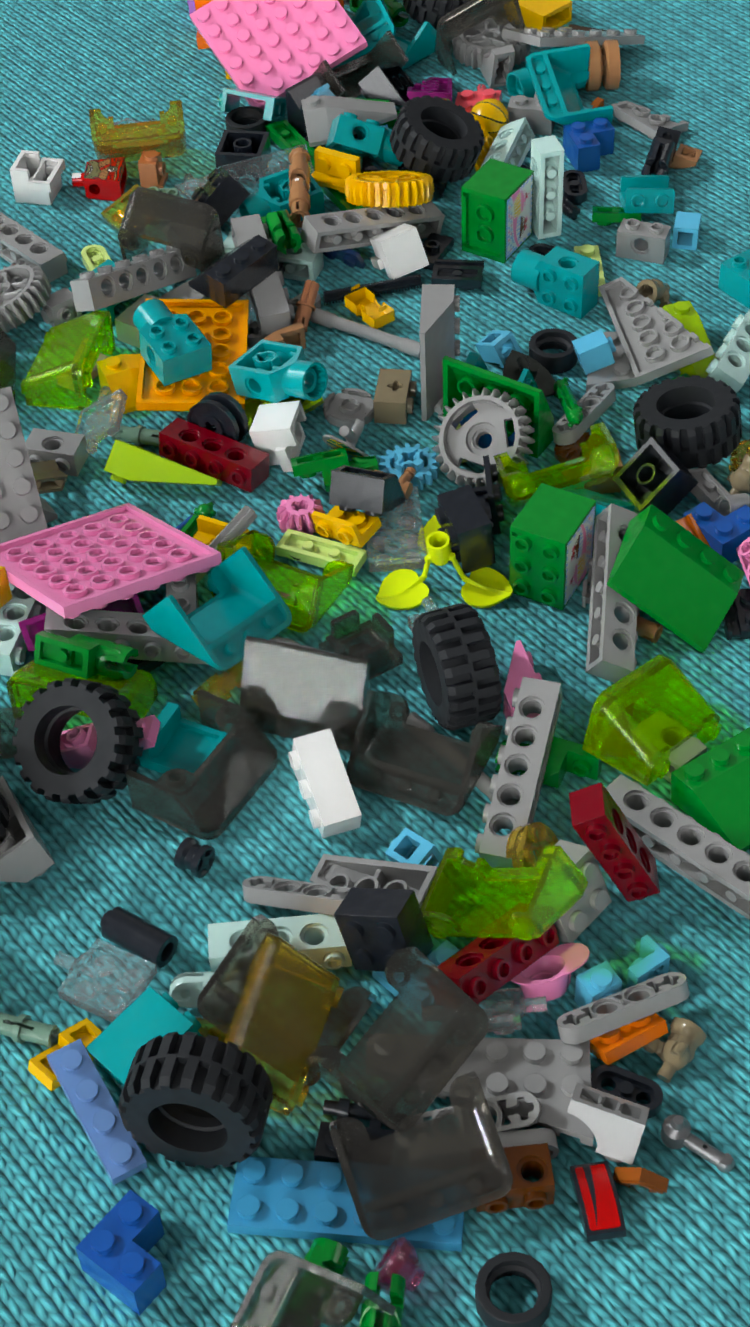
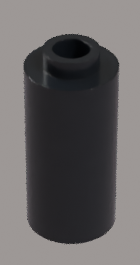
[100,906,178,968]

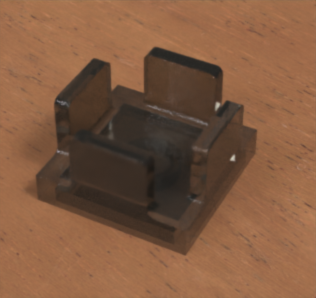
[319,609,403,689]

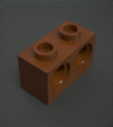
[471,1143,555,1214]

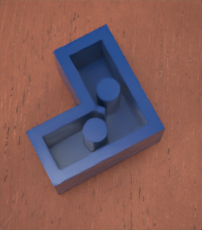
[563,117,615,172]
[682,502,750,563]
[75,1189,167,1316]

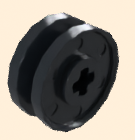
[187,392,248,442]

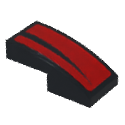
[570,1161,626,1242]

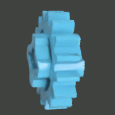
[379,443,439,491]

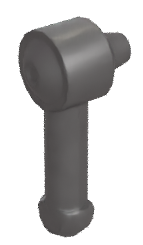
[661,1114,735,1173]

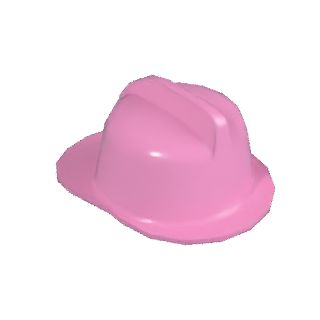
[510,943,590,1006]

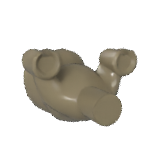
[636,279,672,307]
[727,454,750,495]
[643,1017,707,1083]

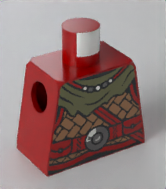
[72,157,128,201]

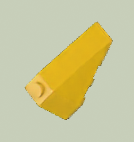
[96,354,140,416]

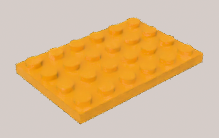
[136,298,249,412]

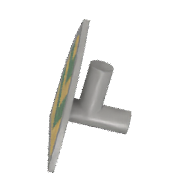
[322,419,378,463]

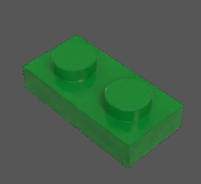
[592,206,641,226]

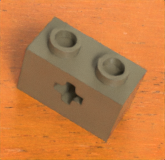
[373,368,417,424]

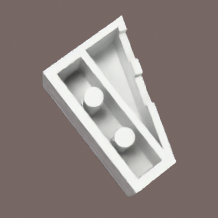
[288,728,362,839]

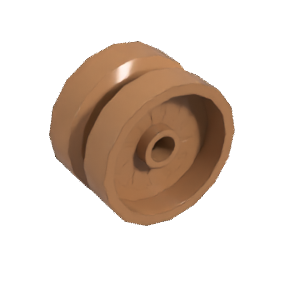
[584,39,621,92]

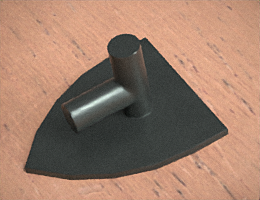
[502,350,555,397]

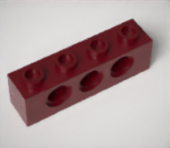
[159,418,270,493]
[569,782,660,902]
[428,907,560,1012]

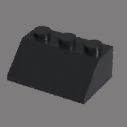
[358,62,414,106]
[188,235,278,308]

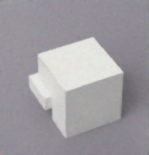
[9,150,66,205]
[369,223,429,280]
[249,401,306,472]

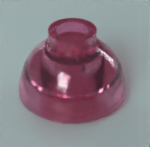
[374,1237,425,1292]

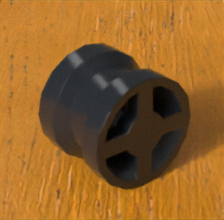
[174,837,215,878]

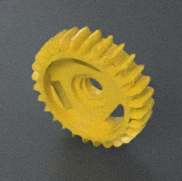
[345,170,434,208]

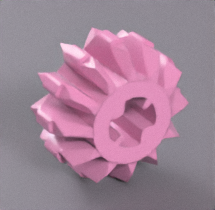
[276,493,325,535]

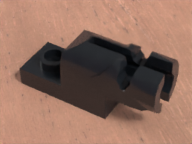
[641,126,681,175]

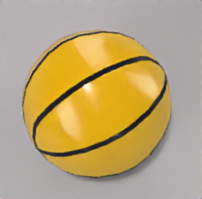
[470,98,509,139]

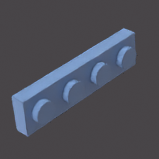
[47,1039,147,1185]

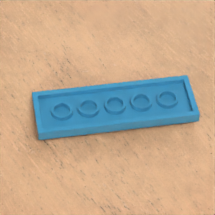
[227,1156,467,1252]

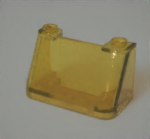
[89,100,187,162]
[223,932,344,1116]

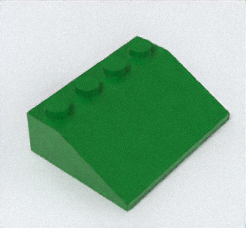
[442,356,554,458]
[607,504,744,653]
[671,727,750,852]

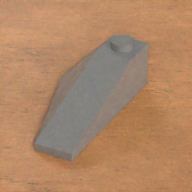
[301,95,397,147]
[0,775,55,883]
[309,854,452,923]

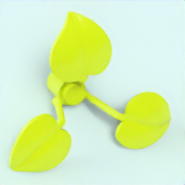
[376,515,513,610]

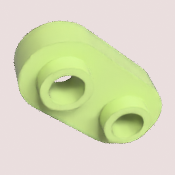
[81,244,112,271]

